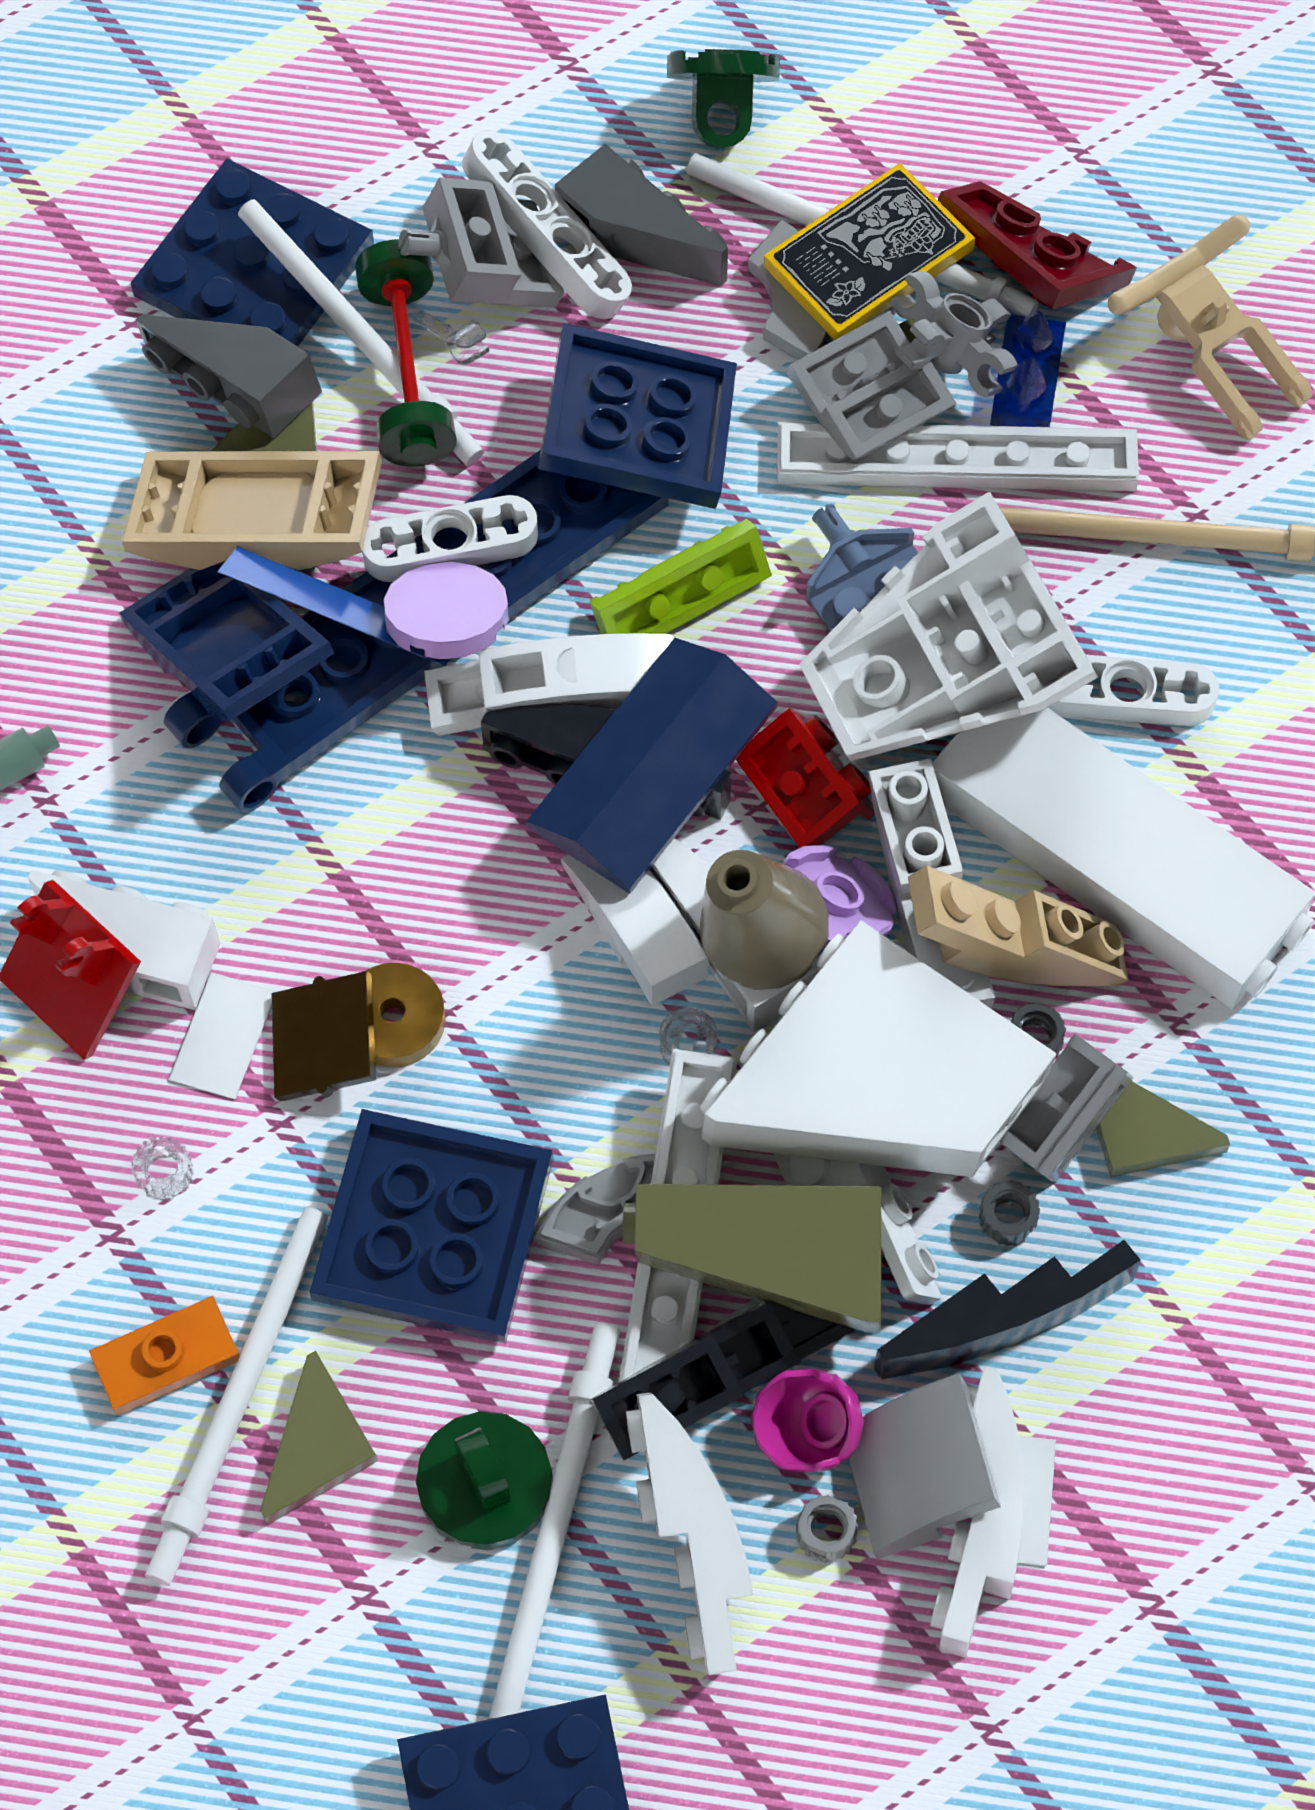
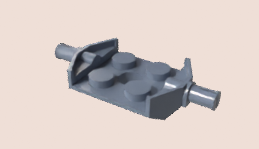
[806,504,918,632]

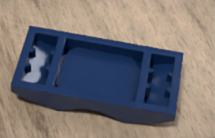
[119,561,334,721]

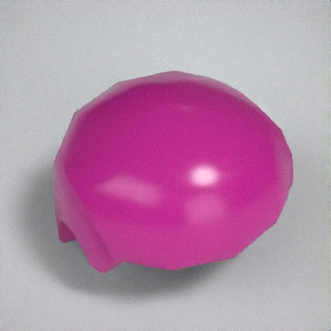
[750,1369,864,1472]

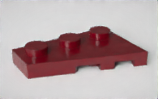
[938,181,1137,310]

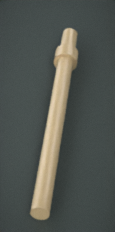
[999,507,1315,562]

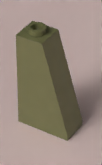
[623,1184,881,1333]

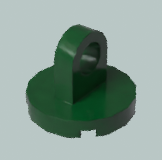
[667,49,780,149]
[416,1411,553,1551]

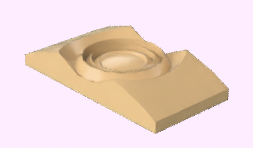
[122,451,382,571]

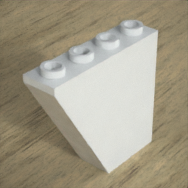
[700,920,1057,1177]

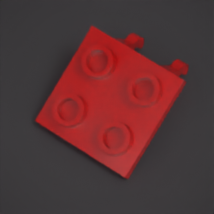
[0,880,141,1060]

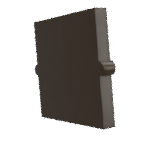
[271,971,376,1102]

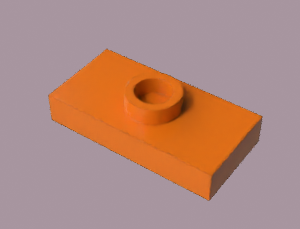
[89,1296,240,1416]

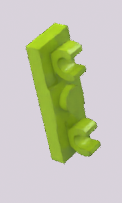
[590,518,772,634]

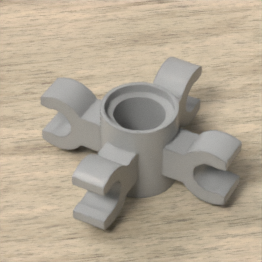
[890,270,1018,398]

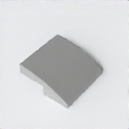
[786,311,957,462]
[849,1373,1001,1559]

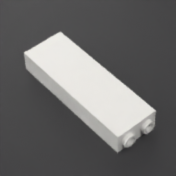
[932,708,1315,1010]

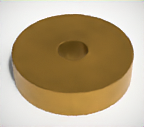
[366,963,446,1068]

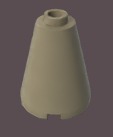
[700,850,829,990]

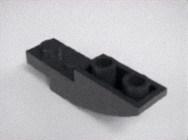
[481,704,731,821]

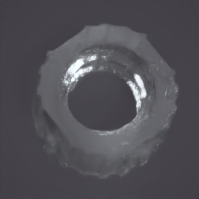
[131,1136,194,1201]

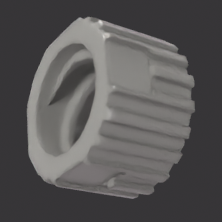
[796,1494,858,1563]

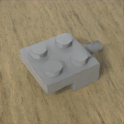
[398,177,564,308]

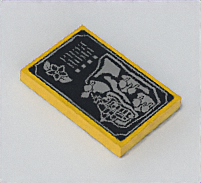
[764,163,975,340]

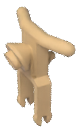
[1108,214,1313,440]

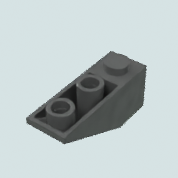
[555,144,728,286]
[135,314,322,439]

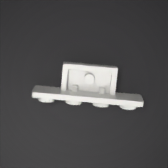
[773,1153,941,1305]

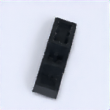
[874,1240,1141,1380]
[591,1301,856,1461]

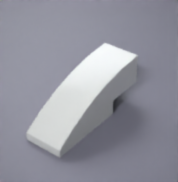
[561,854,709,1006]

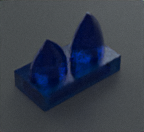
[990,310,1066,427]

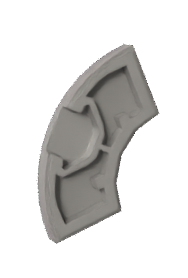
[748,219,828,360]
[536,1154,656,1265]

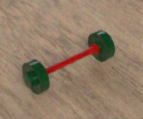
[355,239,457,467]

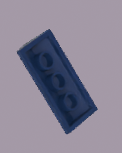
[526,637,777,894]

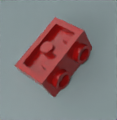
[736,708,875,848]

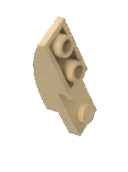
[908,865,1129,987]

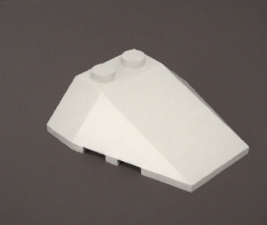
[799,491,1098,761]

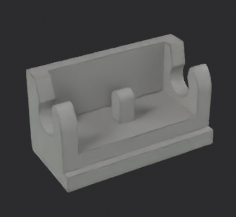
[1000,1033,1134,1183]

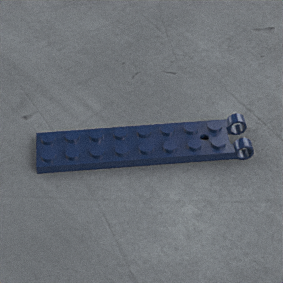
[163,450,669,813]

